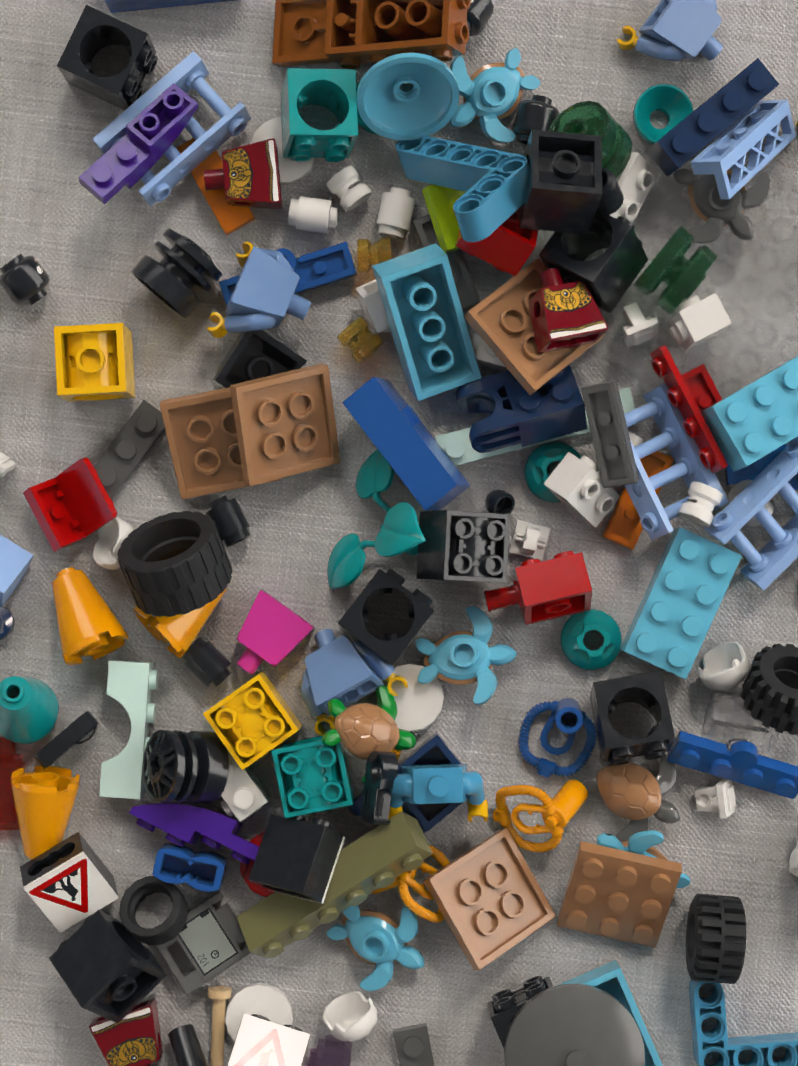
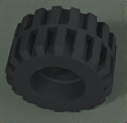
[741,643,798,735]
[685,894,746,984]

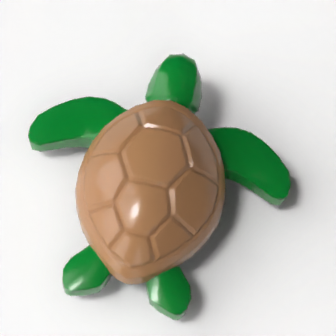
[322,685,416,783]

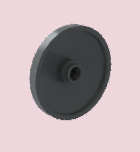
[504,984,645,1066]

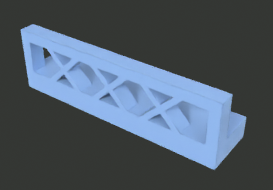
[691,100,796,199]

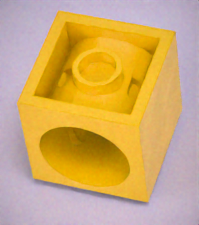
[54,323,136,402]
[203,671,302,770]

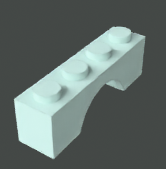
[99,659,158,799]

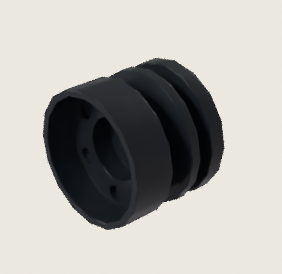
[131,228,222,318]
[142,730,229,803]

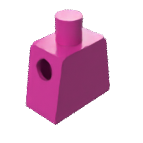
[236,590,314,675]

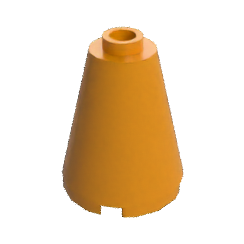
[52,567,129,665]
[133,589,227,658]
[11,765,80,860]

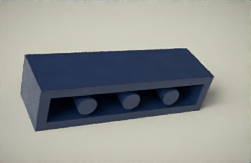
[647,58,779,177]

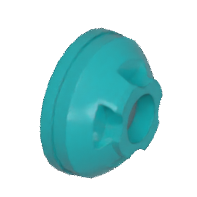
[633,84,694,145]
[524,442,581,503]
[560,609,622,670]

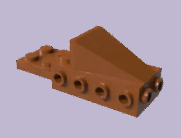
[272,0,471,69]

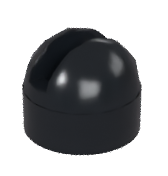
[485,489,515,514]

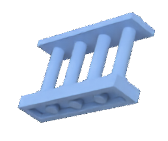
[92,51,251,206]
[624,384,729,540]
[704,437,798,591]

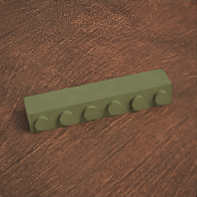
[237,811,432,958]

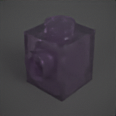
[309,1035,352,1066]

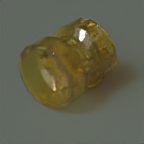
[357,238,391,273]
[337,317,384,364]

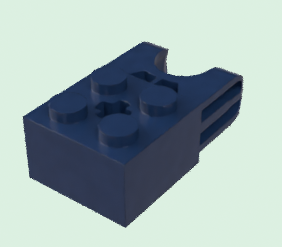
[455,365,587,453]
[348,732,468,834]

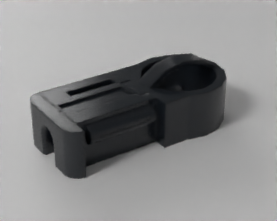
[34,711,99,769]
[360,751,398,825]

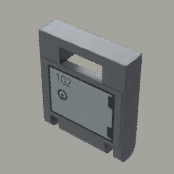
[156,891,250,995]

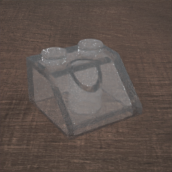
[701,690,780,758]

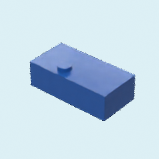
[342,376,471,511]

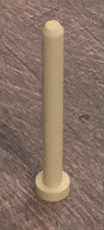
[208,985,232,1066]

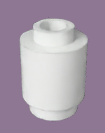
[376,187,415,239]
[288,196,338,234]

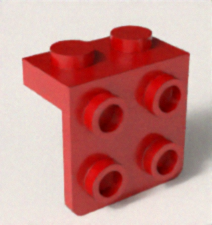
[23,457,117,552]

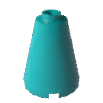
[0,676,59,744]

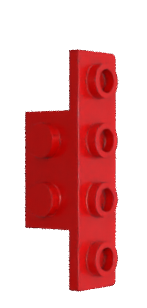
[650,345,728,473]

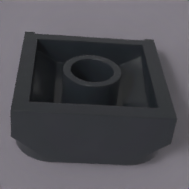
[213,330,307,388]

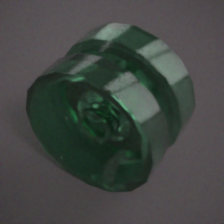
[548,101,632,178]
[633,226,718,314]

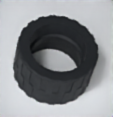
[117,511,233,617]

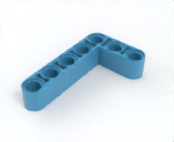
[395,136,530,242]
[689,980,798,1066]

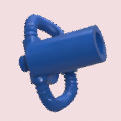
[518,698,597,778]

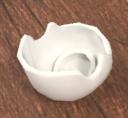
[93,517,135,570]
[697,642,750,691]
[322,991,377,1042]

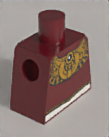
[204,138,283,209]
[529,268,608,354]
[89,998,163,1066]

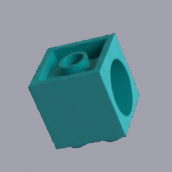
[280,68,358,162]
[271,735,354,818]

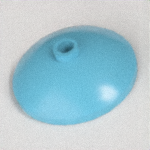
[356,53,459,141]

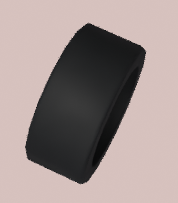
[119,876,188,945]

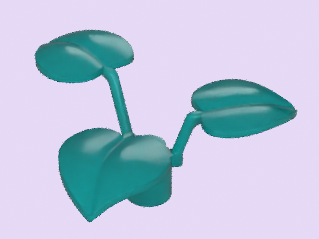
[327,449,425,591]

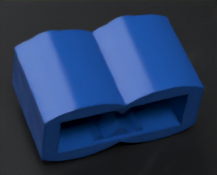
[152,843,228,892]

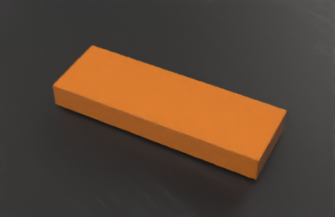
[176,138,256,236]
[602,451,674,550]

